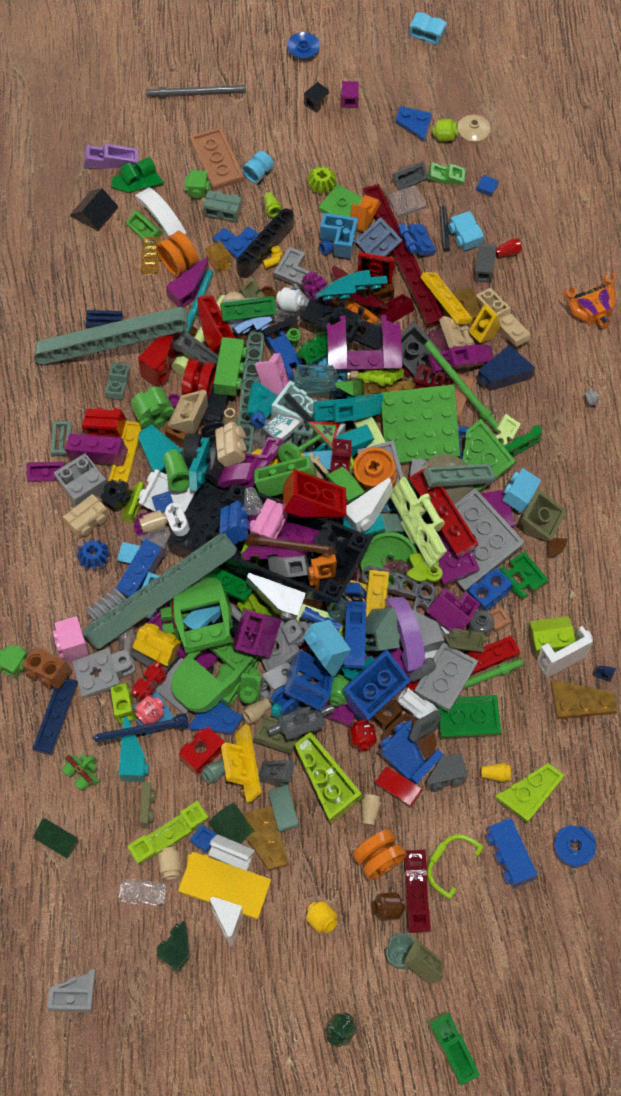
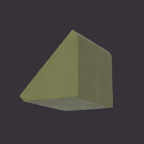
[521,489,567,541]

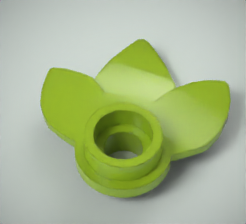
[406,553,443,583]

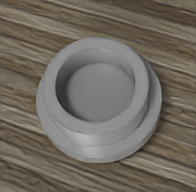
[584,388,600,406]

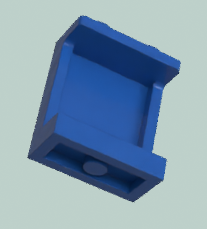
[378,720,444,784]

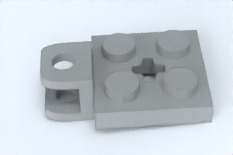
[260,619,309,672]
[72,648,136,699]

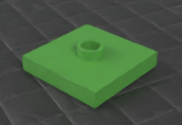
[318,184,363,217]

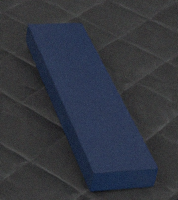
[32,678,78,756]

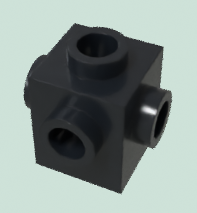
[100,479,133,510]

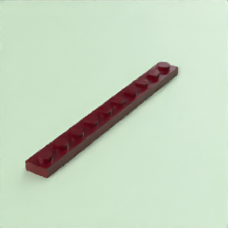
[363,184,443,328]

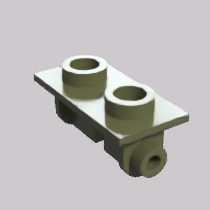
[239,278,265,298]
[444,628,487,652]

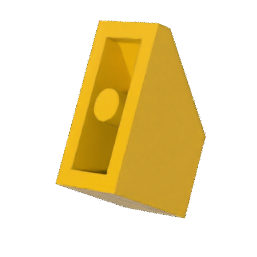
[468,304,501,343]

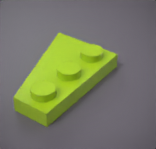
[495,763,565,823]

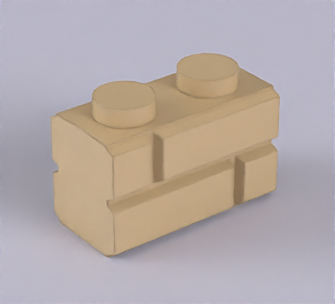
[215,422,247,467]
[63,494,108,538]

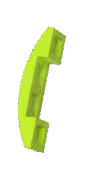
[127,800,209,864]

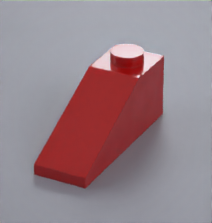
[197,295,235,353]

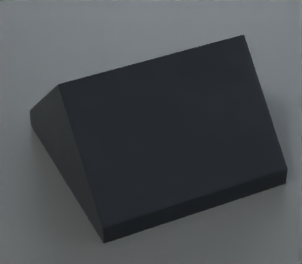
[70,188,118,231]

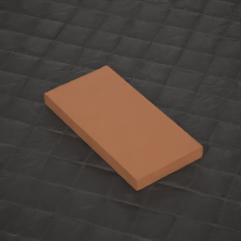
[189,127,245,191]

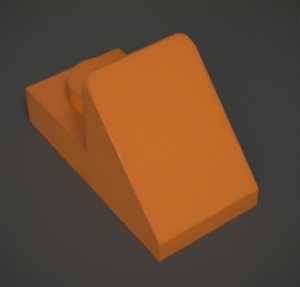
[350,195,381,232]

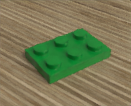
[437,695,502,739]

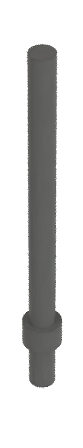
[146,85,246,97]

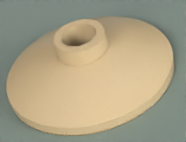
[458,115,491,142]

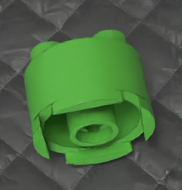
[131,387,174,429]

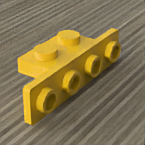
[221,724,261,803]

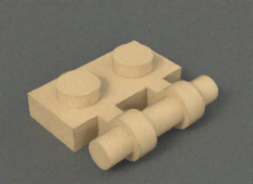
[439,316,475,348]

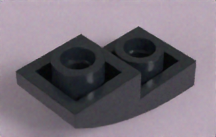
[204,444,225,485]

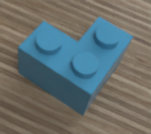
[320,213,358,259]

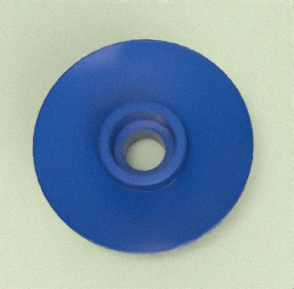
[287,32,320,59]

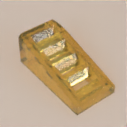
[140,237,161,274]

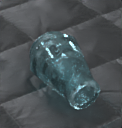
[327,598,347,620]

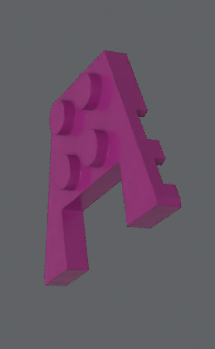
[225,437,284,489]
[242,521,320,560]

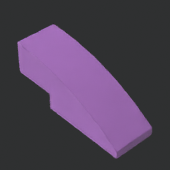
[84,143,138,169]

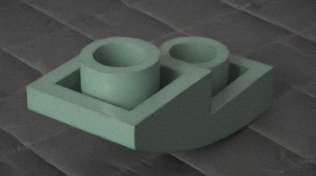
[105,362,130,400]
[268,785,299,832]

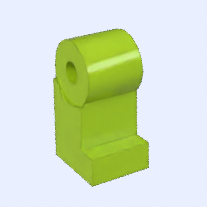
[111,682,137,724]

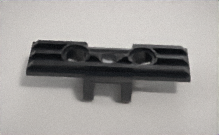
[300,298,382,350]

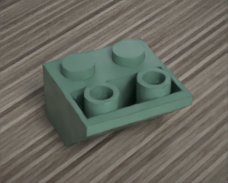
[365,608,400,651]

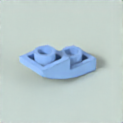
[232,316,272,334]

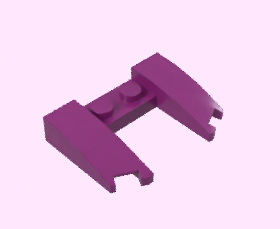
[327,315,402,370]

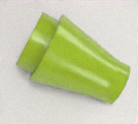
[264,192,282,218]

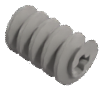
[86,588,127,623]

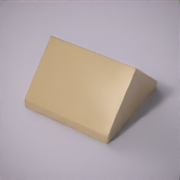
[167,390,208,434]

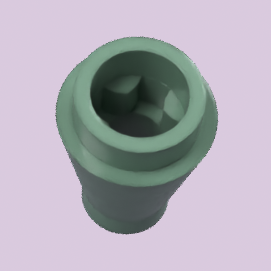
[201,759,225,784]

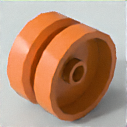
[156,231,199,277]
[353,447,398,493]
[353,829,407,880]

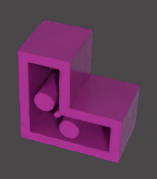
[426,588,480,631]

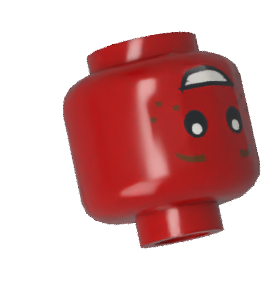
[349,720,377,751]

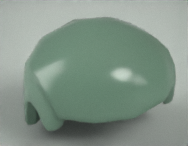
[386,933,415,969]

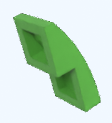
[428,162,465,184]
[326,467,365,504]

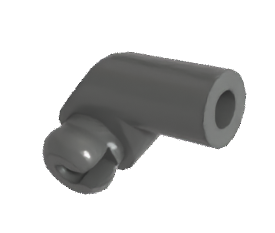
[409,658,436,682]

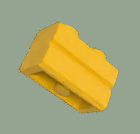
[132,624,181,666]

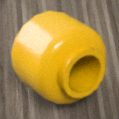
[306,901,337,933]

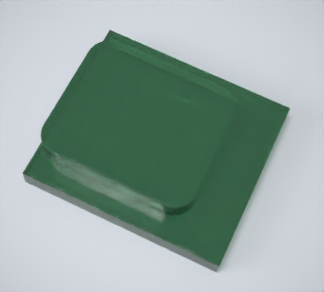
[208,802,255,844]

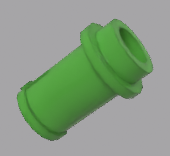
[286,328,301,350]

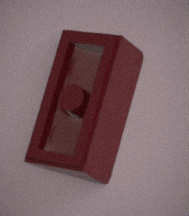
[374,294,415,323]

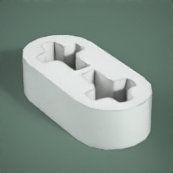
[165,503,190,536]

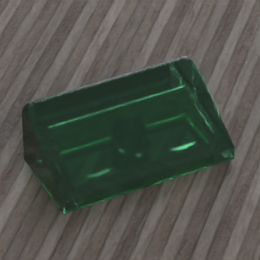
[33,817,79,859]

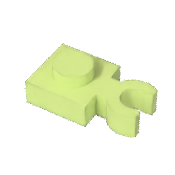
[495,414,520,445]

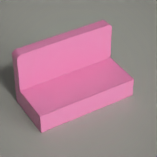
[255,353,289,395]

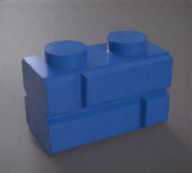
[220,501,251,545]

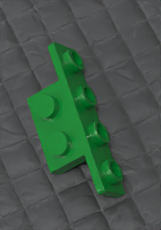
[296,334,347,365]
[203,567,254,602]

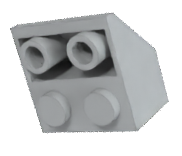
[54,453,107,507]

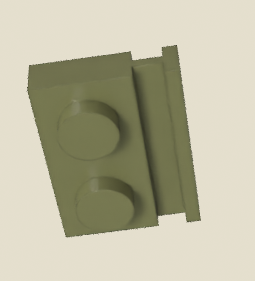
[253,715,298,754]

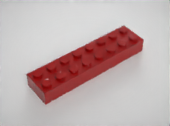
[409,465,479,558]

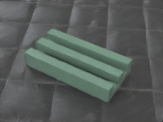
[50,421,72,457]
[294,427,313,453]

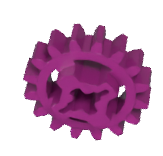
[301,271,334,305]

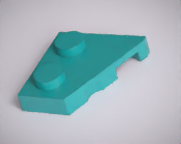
[246,381,278,423]

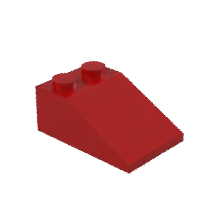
[357,252,396,288]
[138,333,178,387]
[283,469,347,517]

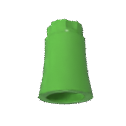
[163,449,189,492]

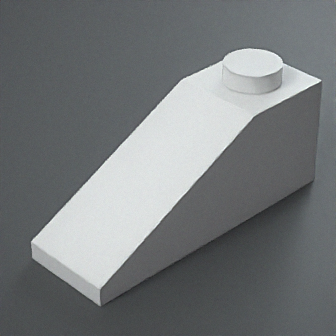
[344,478,393,532]

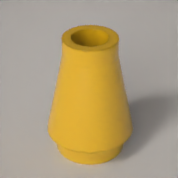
[482,762,511,783]

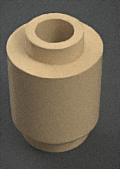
[139,510,168,534]
[158,847,181,880]

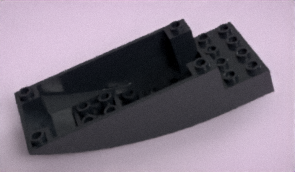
[167,482,373,603]

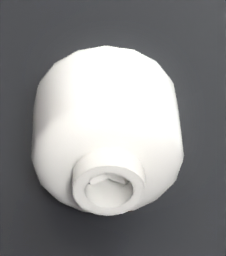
[277,287,305,312]

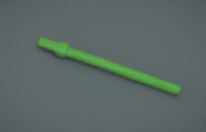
[424,340,498,430]
[420,658,523,700]

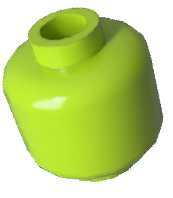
[433,119,458,142]

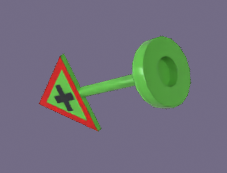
[278,422,340,462]

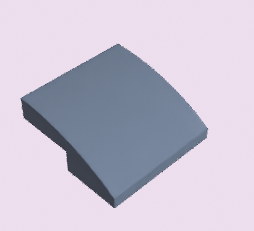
[355,217,403,257]

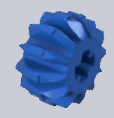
[77,538,110,571]

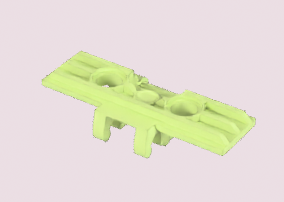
[390,477,447,567]

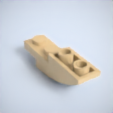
[476,288,531,347]

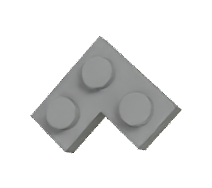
[273,247,310,289]

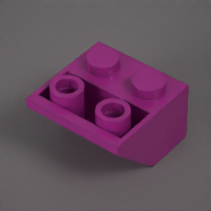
[232,608,282,657]

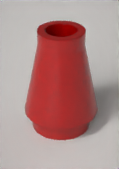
[496,238,522,258]

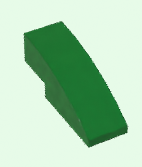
[427,1011,480,1086]

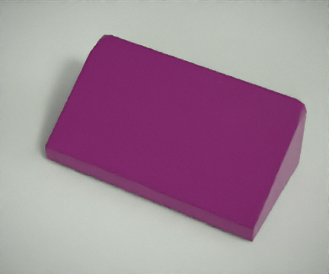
[26,461,66,481]

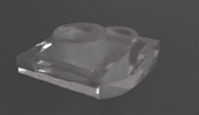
[119,879,166,906]

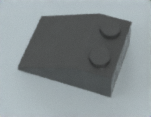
[401,321,442,382]

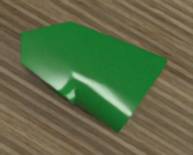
[111,157,164,193]

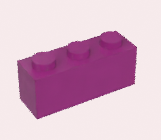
[65,433,128,466]

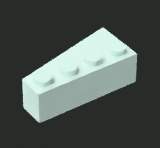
[271,380,346,443]

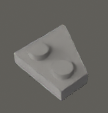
[47,969,96,1013]

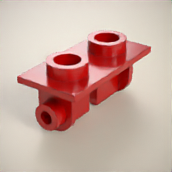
[131,661,168,701]

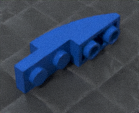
[344,601,367,668]

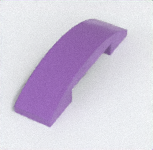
[385,597,425,672]

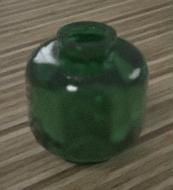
[325,1013,357,1047]

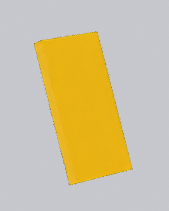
[178,852,271,920]

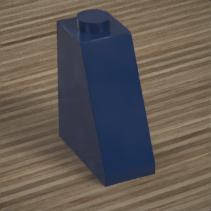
[477,345,535,391]

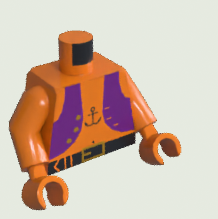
[563,273,616,328]

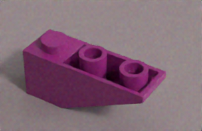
[166,257,209,308]

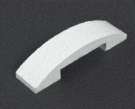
[135,188,187,239]

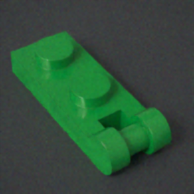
[503,425,542,457]

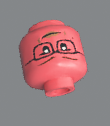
[134,696,165,725]

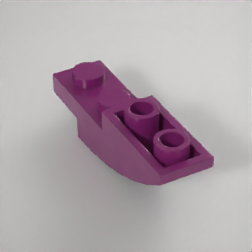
[428,345,494,373]

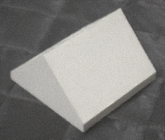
[210,897,244,947]

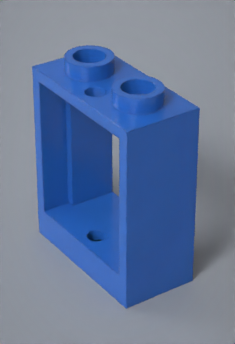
[285,650,334,710]

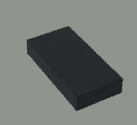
[263,316,298,343]

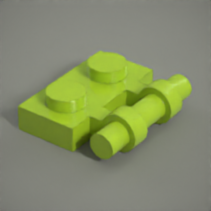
[357,369,404,386]

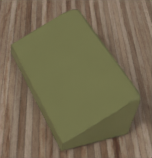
[405,940,444,984]

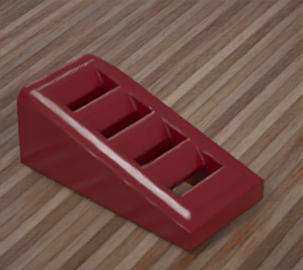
[413,363,453,387]

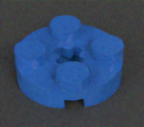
[553,825,596,869]

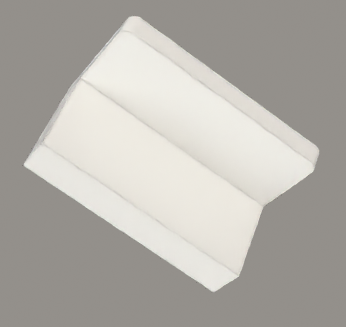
[209,834,255,871]

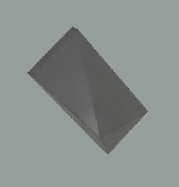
[393,162,428,191]

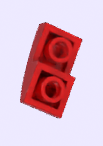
[375,766,422,807]

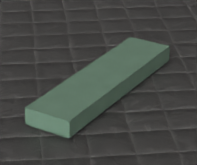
[423,464,496,487]

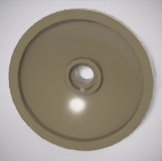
[420,454,474,504]

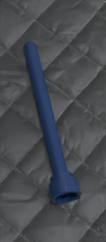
[93,713,189,742]

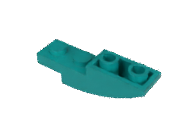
[316,270,387,301]
[313,394,383,422]

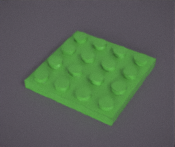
[381,385,461,464]

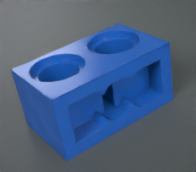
[468,568,513,611]

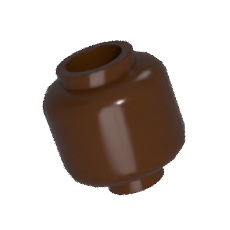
[373,892,406,921]

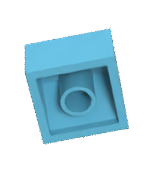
[303,620,351,677]

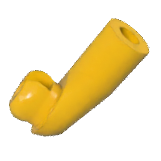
[262,246,283,269]

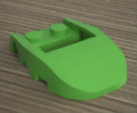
[174,578,233,653]
[171,642,255,712]

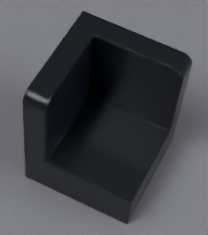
[304,82,329,113]

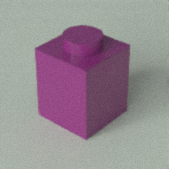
[342,81,359,108]

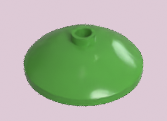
[360,532,417,587]

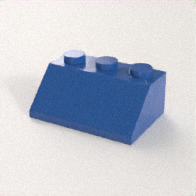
[343,650,411,720]

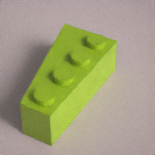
[295,731,363,825]

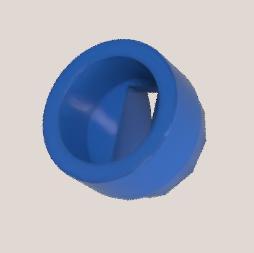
[319,240,333,255]
[250,412,266,429]

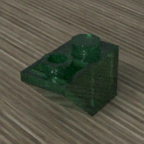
[156,921,191,975]

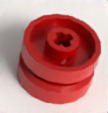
[181,358,217,399]

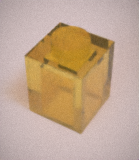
[205,241,232,273]

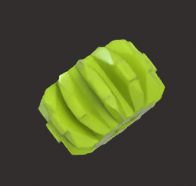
[308,165,337,195]

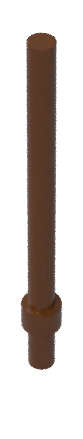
[238,534,334,554]

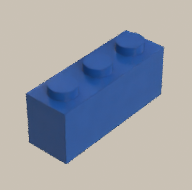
[116,538,166,597]
[485,818,538,889]

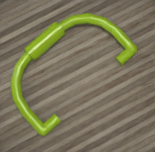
[427,834,484,899]

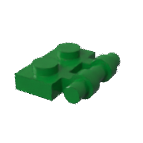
[499,551,549,600]

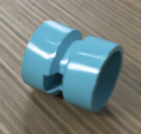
[242,150,274,183]

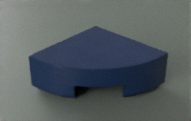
[592,666,616,682]

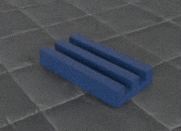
[85,310,123,328]

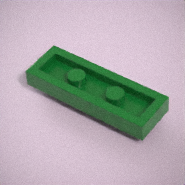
[220,296,277,322]

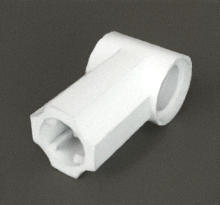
[396,688,438,720]

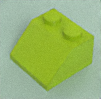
[529,616,576,659]

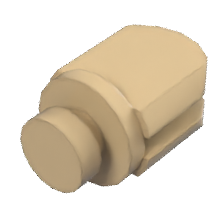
[307,452,330,480]

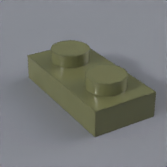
[139,783,156,829]

